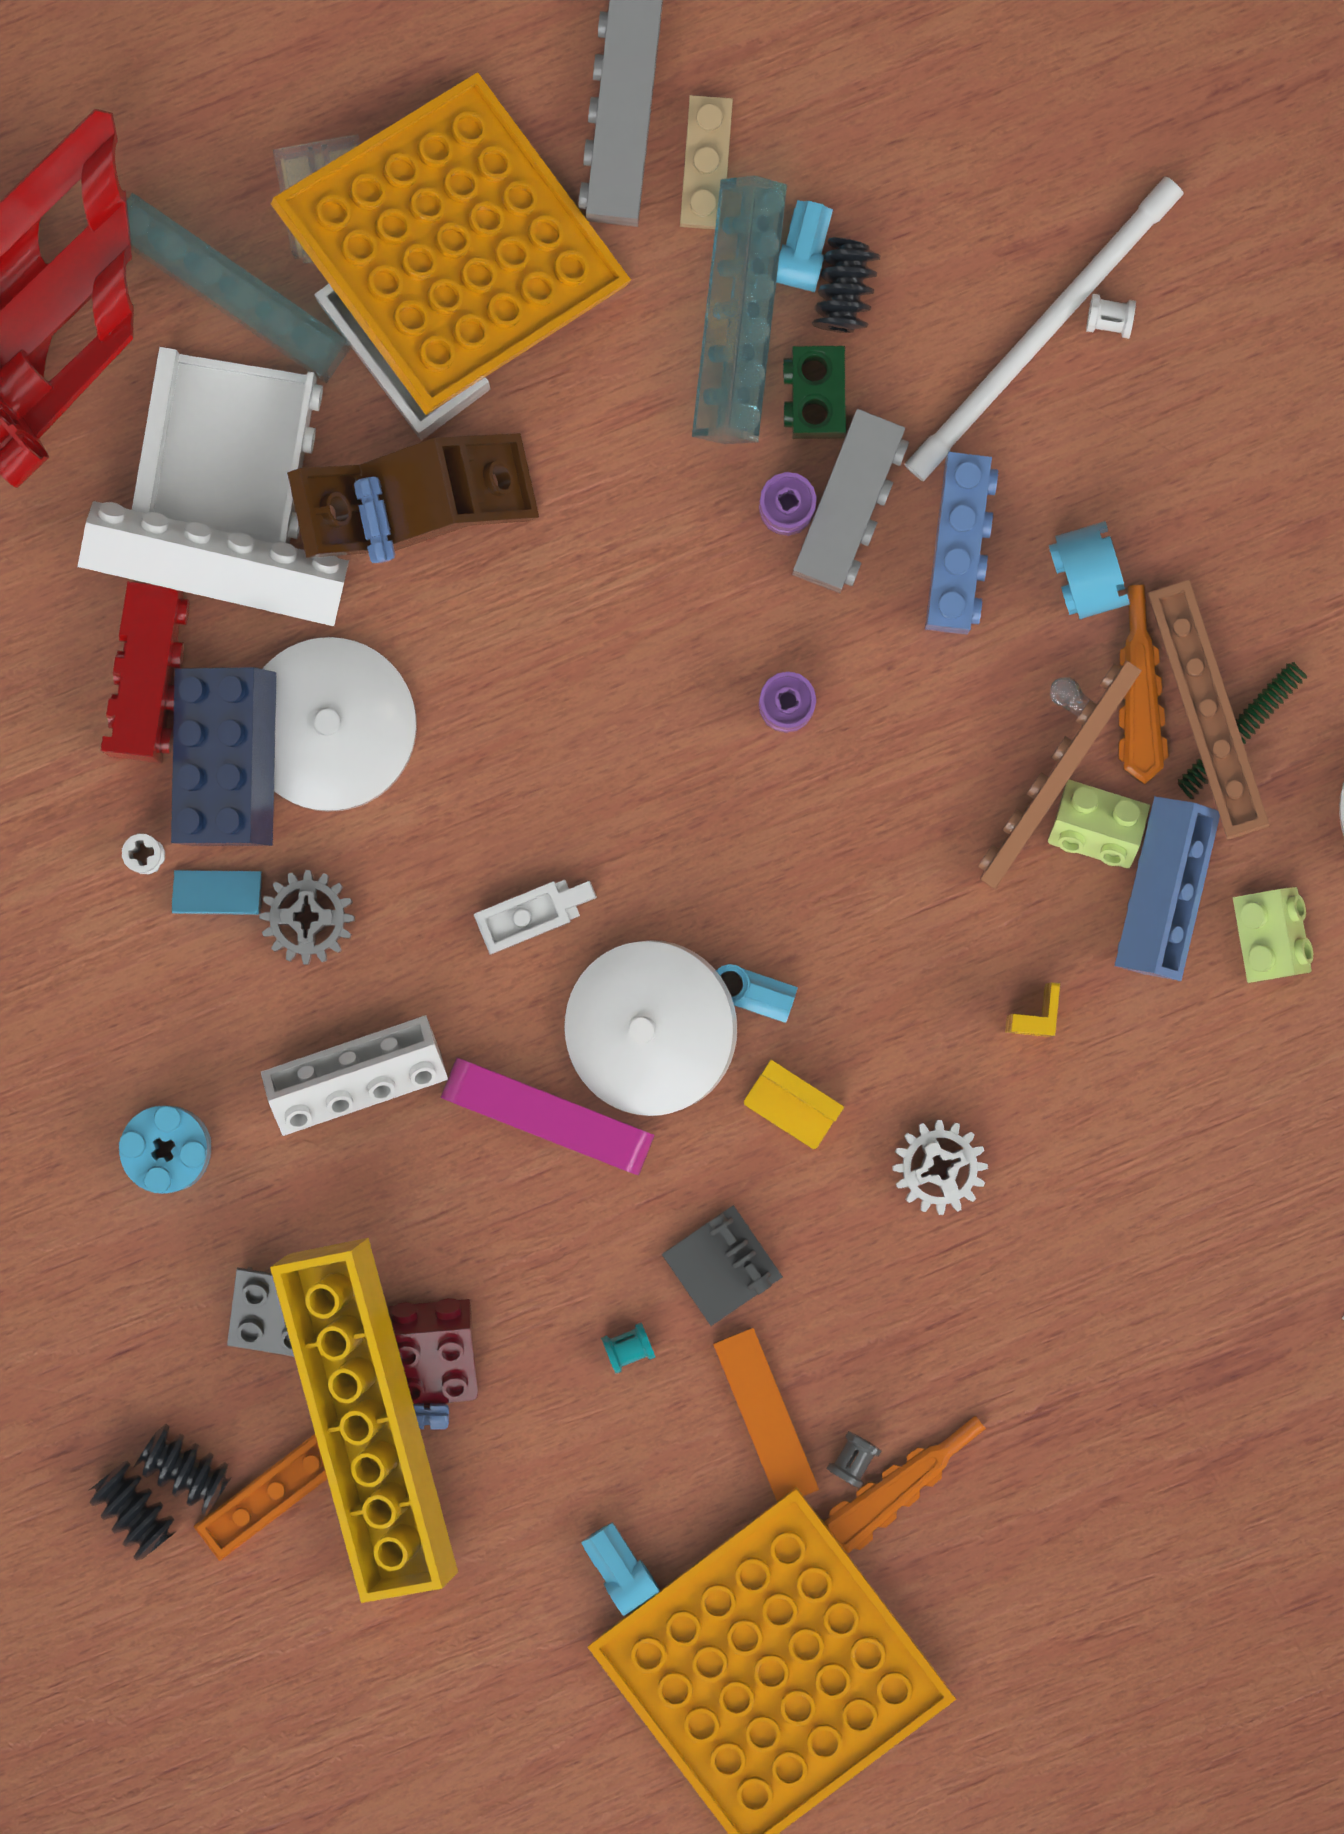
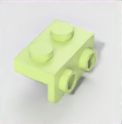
[1048,779,1150,868]
[1233,887,1313,983]

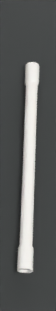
[904,177,1184,482]

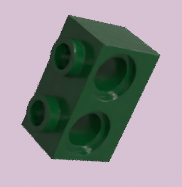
[783,346,846,439]

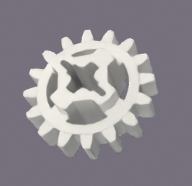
[892,1120,988,1215]

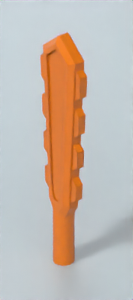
[1118,585,1169,785]
[824,1416,986,1553]

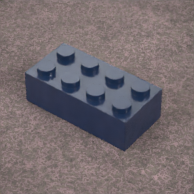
[171,667,276,846]

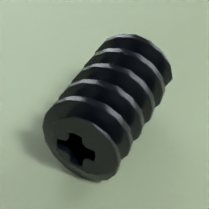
[812,237,881,333]
[134,1424,232,1516]
[89,1461,177,1561]

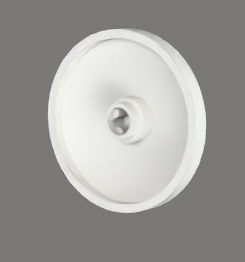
[262,637,417,812]
[564,940,737,1116]

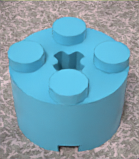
[1049,521,1130,619]
[119,1106,211,1194]

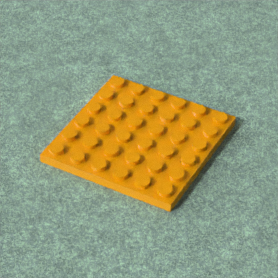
[270,72,631,415]
[587,1487,956,1834]

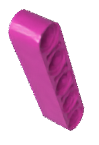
[440,1057,655,1176]

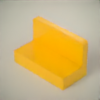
[1005,982,1060,1037]
[744,1060,844,1149]

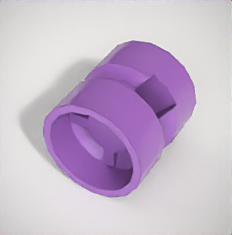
[759,472,817,536]
[758,671,816,733]

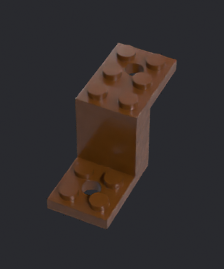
[287,433,539,558]

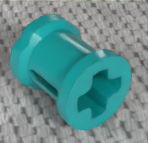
[601,1322,656,1374]

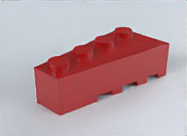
[100,581,190,763]

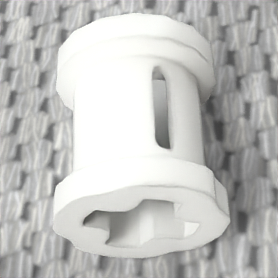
[1086,294,1136,339]
[122,834,165,874]

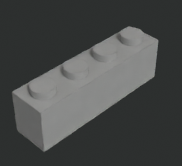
[792,409,909,594]

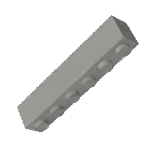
[579,0,663,227]

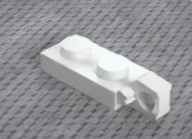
[473,880,597,955]

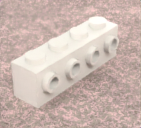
[261,1015,448,1136]

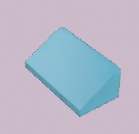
[172,870,262,915]

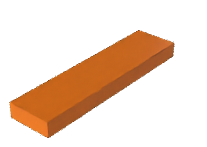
[713,1327,819,1501]
[193,1434,327,1561]

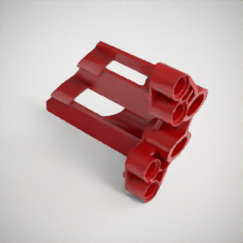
[0,109,134,488]

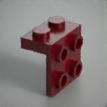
[387,1298,478,1405]

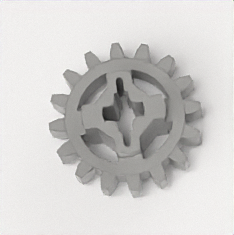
[259,870,355,965]

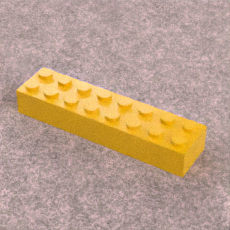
[270,1238,458,1603]

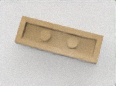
[680,95,733,230]

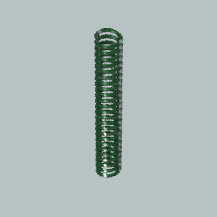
[1178,662,1307,799]

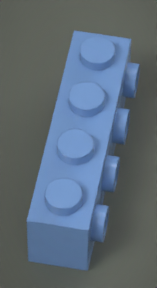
[925,452,998,635]
[1115,796,1220,981]

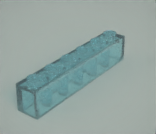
[692,175,787,444]
[127,193,351,383]

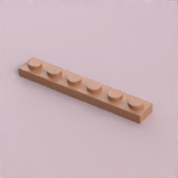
[1148,579,1270,840]
[978,661,1142,889]

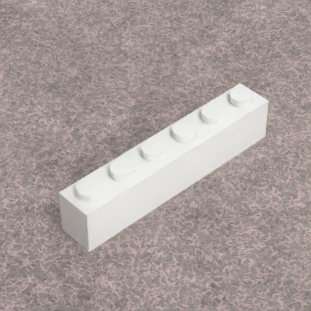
[78,501,349,626]

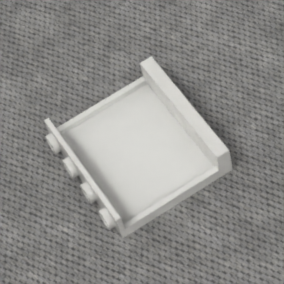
[132,347,323,544]

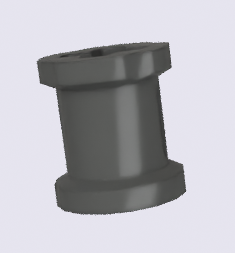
[826,1431,882,1489]

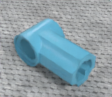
[773,200,833,292]
[716,964,798,1023]
[581,1522,660,1616]

